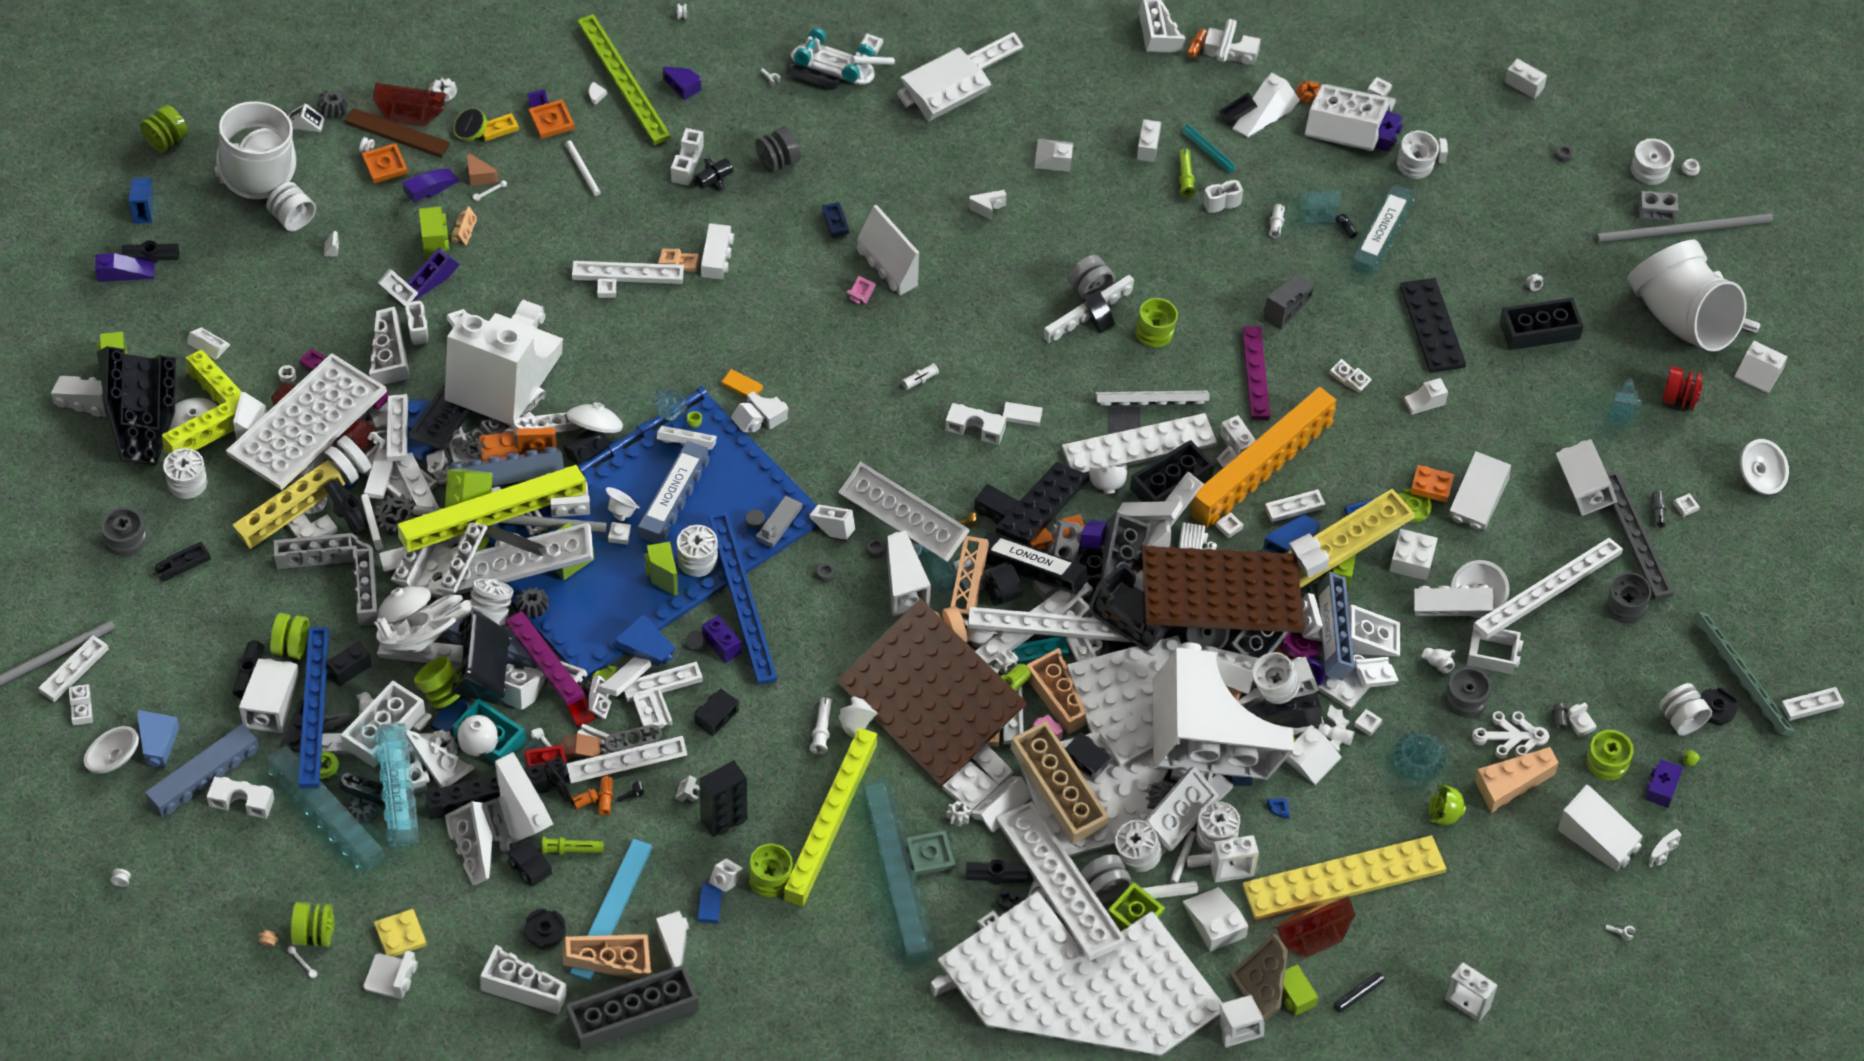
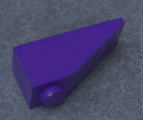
[407,247,460,300]
[95,253,154,282]

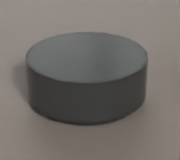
[1555,145,1574,162]
[746,509,765,529]
[866,539,886,558]
[816,563,835,582]
[686,630,706,651]

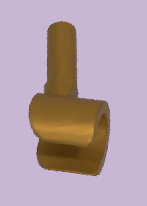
[957,512,977,527]

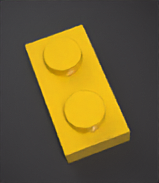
[482,113,519,141]

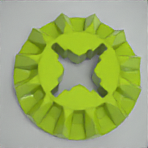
[320,751,339,780]

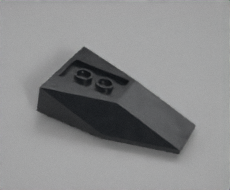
[97,346,176,465]

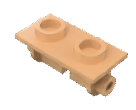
[450,206,477,246]

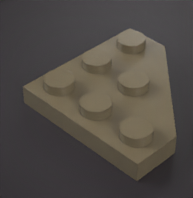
[1230,934,1288,1022]

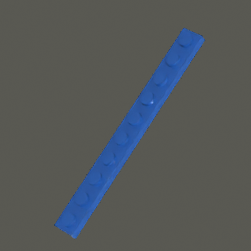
[708,512,777,685]
[298,627,329,789]

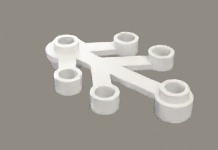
[1472,711,1549,759]

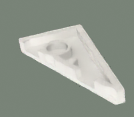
[403,729,475,788]

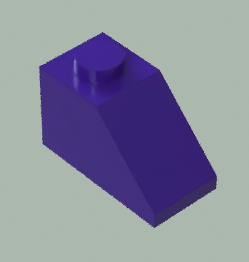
[662,66,702,100]

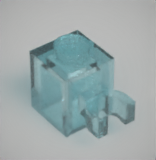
[652,389,687,422]

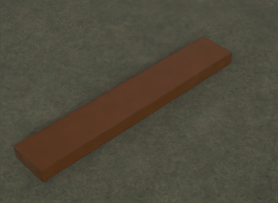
[345,108,450,158]

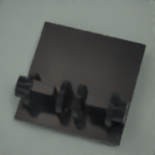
[544,757,574,805]

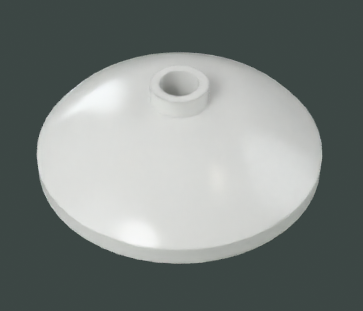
[240,128,294,152]
[169,398,217,431]
[567,403,623,433]
[1740,439,1789,495]
[1451,560,1509,618]
[377,586,431,623]
[84,726,139,774]

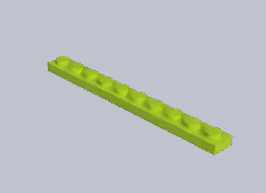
[578,14,671,146]

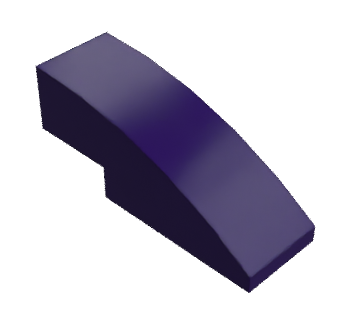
[403,168,459,203]
[1081,519,1107,549]

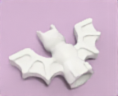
[1317,705,1354,752]

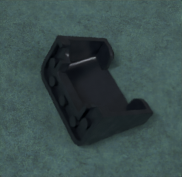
[1089,564,1172,651]
[452,610,512,704]

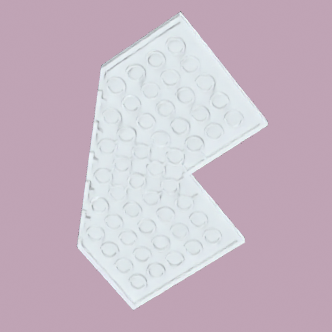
[1018,636,1181,857]
[938,891,1222,1057]

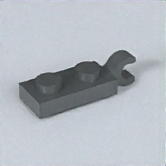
[482,797,516,854]

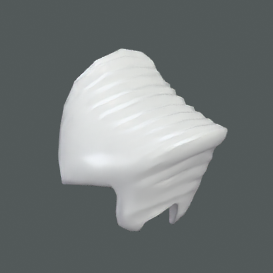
[839,696,878,738]

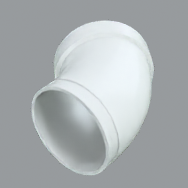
[216,102,297,199]
[1627,240,1747,351]

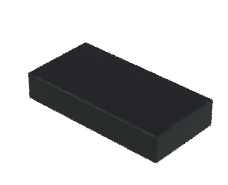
[1219,92,1258,126]

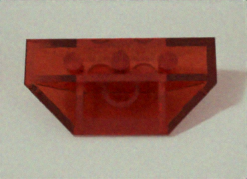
[373,83,446,127]
[1276,896,1356,957]

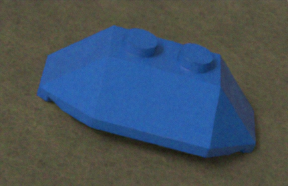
[407,399,436,462]

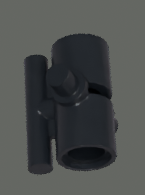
[692,156,734,191]

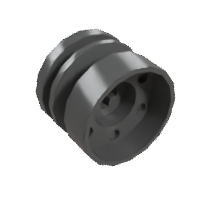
[755,127,801,173]
[1606,572,1651,624]

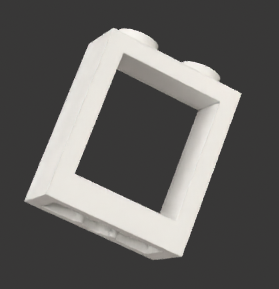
[1467,628,1523,675]
[1210,835,1259,883]
[1445,962,1497,1022]

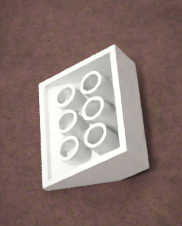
[900,48,991,122]
[857,205,919,296]

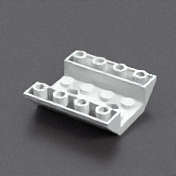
[1305,84,1396,151]
[391,514,487,598]

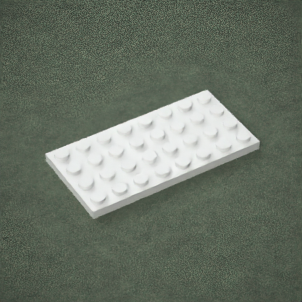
[226,353,387,490]

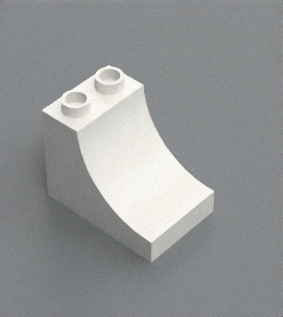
[445,312,563,426]
[1153,643,1294,780]

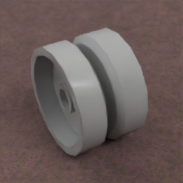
[1068,255,1116,300]
[1081,854,1132,904]

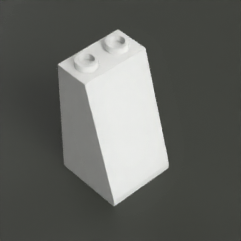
[1556,439,1618,516]
[1449,452,1511,530]
[887,531,931,617]
[239,658,299,734]
[1558,785,1643,872]

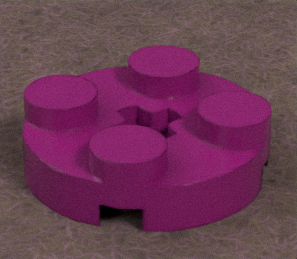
[1280,632,1321,660]

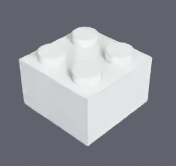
[1390,529,1438,581]

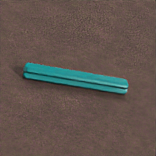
[1182,124,1235,173]

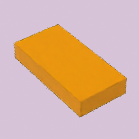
[721,369,763,398]

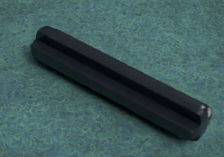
[1334,972,1385,1013]

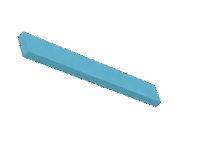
[570,839,652,982]

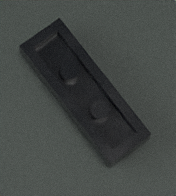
[786,63,842,90]

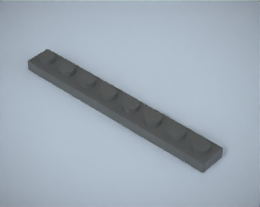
[1607,471,1674,600]

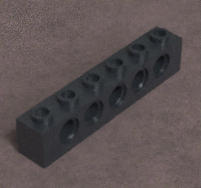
[424,763,549,820]

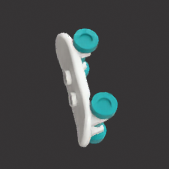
[791,28,875,85]

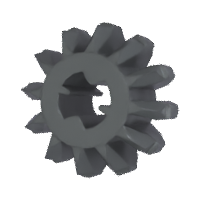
[317,89,348,119]
[516,586,549,620]
[1145,781,1173,809]

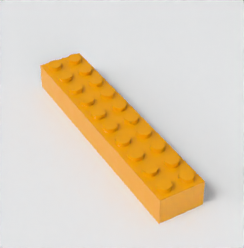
[1190,387,1336,529]

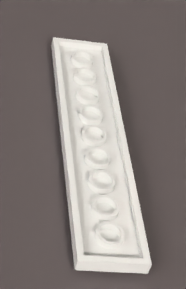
[996,802,1126,961]

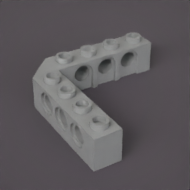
[274,533,378,626]

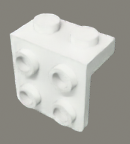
[551,482,590,517]
[1301,593,1323,642]
[364,951,417,1000]

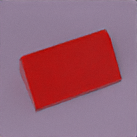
[524,745,567,768]

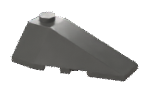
[1101,512,1151,580]

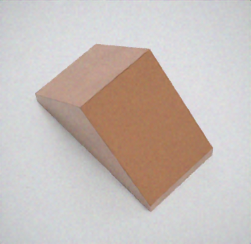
[467,153,498,186]
[561,733,602,758]

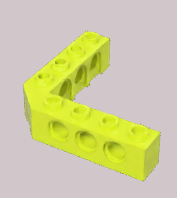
[162,349,241,455]

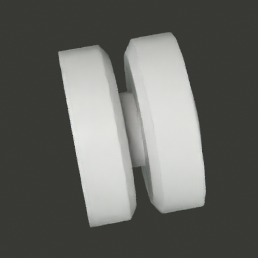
[1631,139,1674,185]
[324,435,372,485]

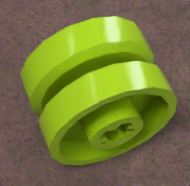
[270,613,309,660]
[1586,730,1634,780]

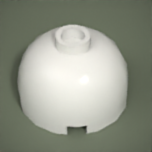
[1089,464,1127,494]
[458,715,498,756]

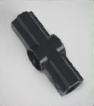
[121,240,179,264]
[323,477,369,535]
[232,640,265,699]
[966,859,1028,885]

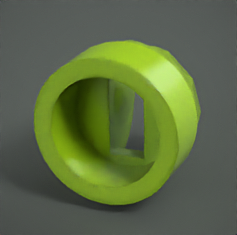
[687,411,702,428]
[1682,749,1700,767]

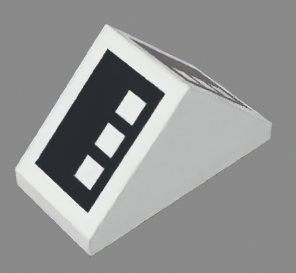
[288,104,325,132]

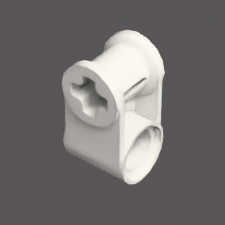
[426,449,451,485]

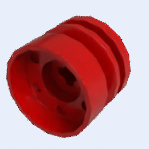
[1662,366,1703,411]

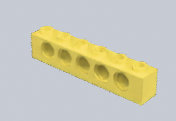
[233,460,345,549]

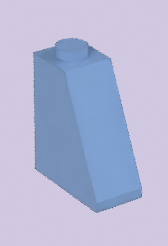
[137,710,179,767]

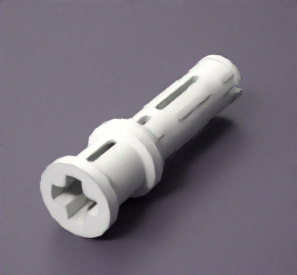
[809,697,832,755]

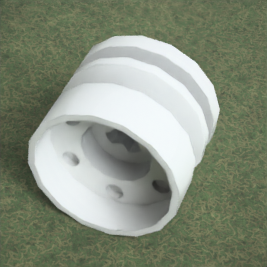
[1396,131,1439,179]
[266,182,316,231]
[163,448,208,499]
[677,525,718,577]
[469,579,514,626]
[1252,652,1300,704]
[1659,683,1712,735]
[1196,801,1240,853]
[1115,820,1162,872]

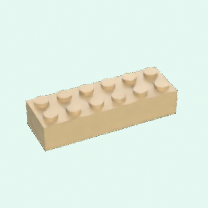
[1010,721,1109,845]

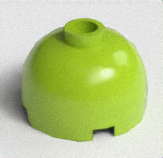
[1429,784,1466,826]

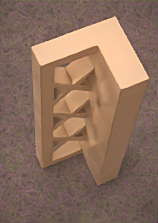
[951,536,989,617]

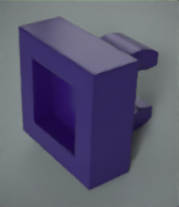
[527,88,548,108]

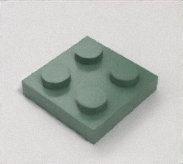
[906,830,955,876]

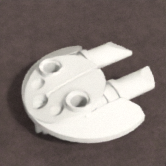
[374,595,471,652]

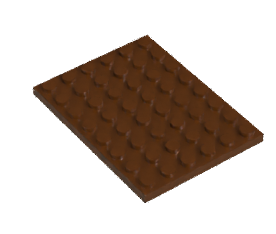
[1142,546,1304,633]
[836,598,1027,787]

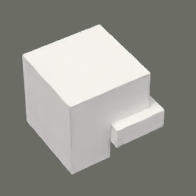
[1220,995,1264,1047]

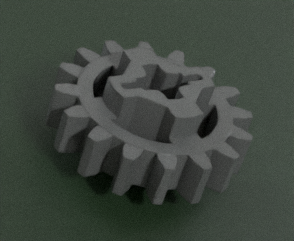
[375,493,417,535]

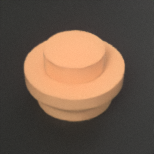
[258,930,279,947]

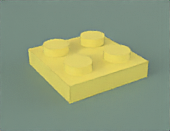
[374,909,427,957]

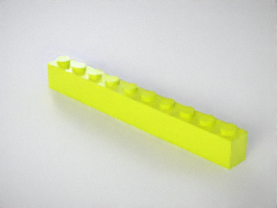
[398,465,586,553]
[784,728,877,907]

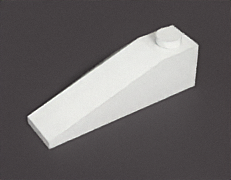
[1238,657,1319,707]

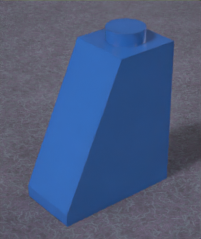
[129,178,153,224]
[1263,515,1320,553]
[612,615,676,666]

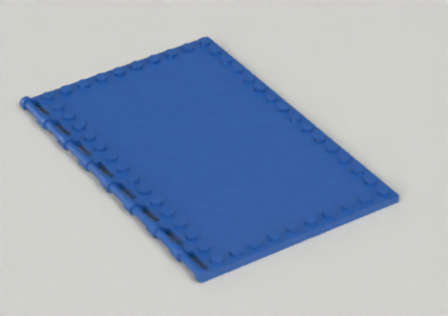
[457,386,818,681]

